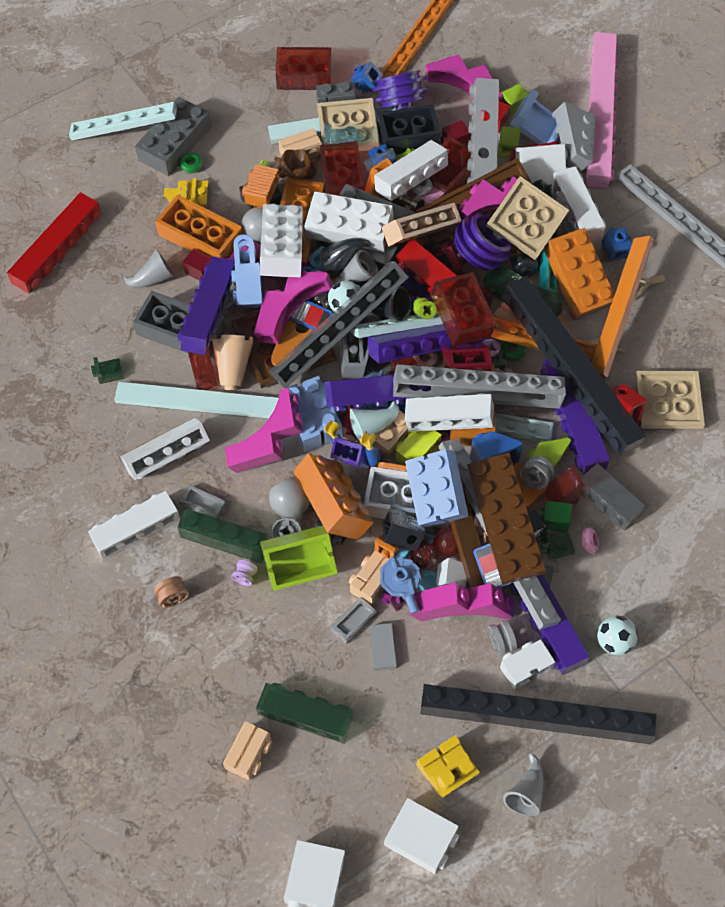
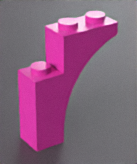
[425,54,502,113]
[459,176,518,220]
[254,270,333,344]
[225,388,303,473]
[410,582,514,622]

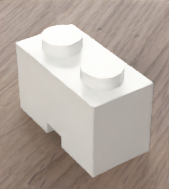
[500,639,555,691]

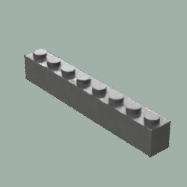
[268,262,409,388]

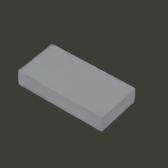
[179,484,227,521]
[330,597,377,644]
[369,623,396,671]

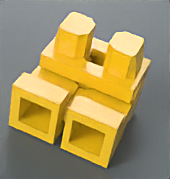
[416,735,480,798]

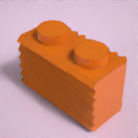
[242,164,279,207]

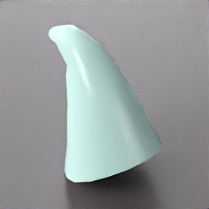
[350,401,399,441]

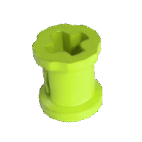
[413,297,437,319]

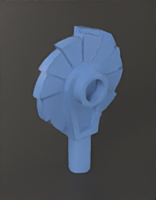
[380,557,421,614]

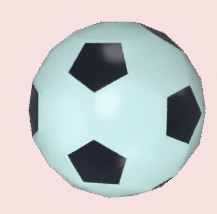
[328,280,360,312]
[597,615,638,656]

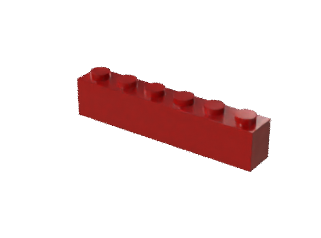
[7,192,102,294]

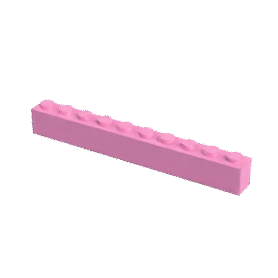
[585,32,619,189]

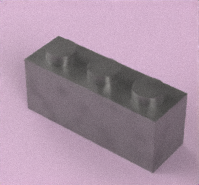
[577,463,645,531]

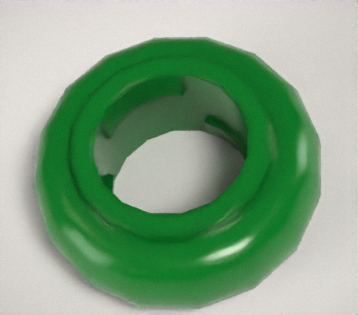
[180,153,203,173]
[501,341,526,361]

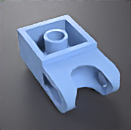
[232,235,263,310]

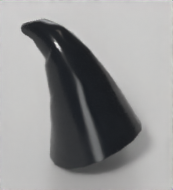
[320,238,370,277]
[372,286,412,321]

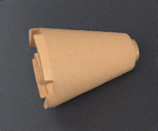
[212,335,253,390]

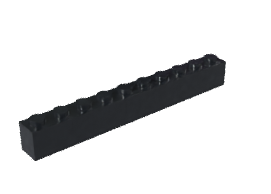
[501,277,646,456]
[420,684,657,745]

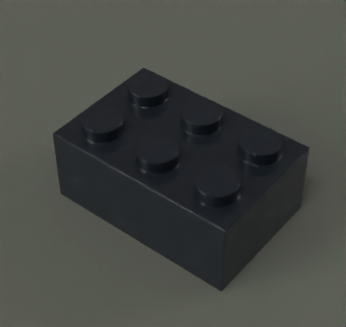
[378,104,441,155]

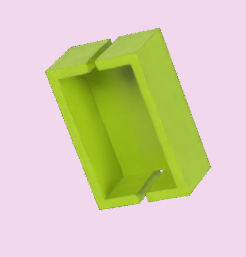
[260,525,338,591]

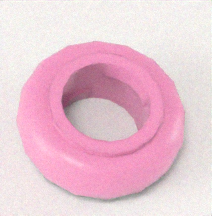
[582,527,599,554]

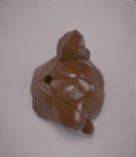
[274,149,316,179]

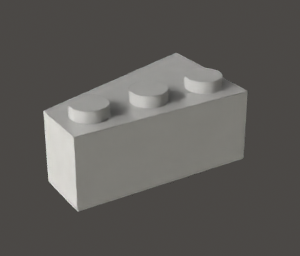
[552,102,596,173]
[338,314,380,379]

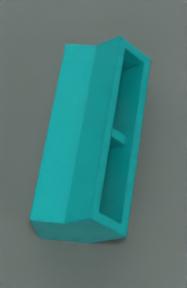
[538,251,557,302]

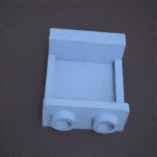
[510,89,560,144]

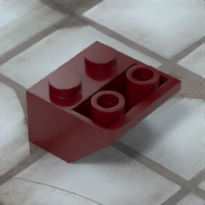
[442,343,492,371]

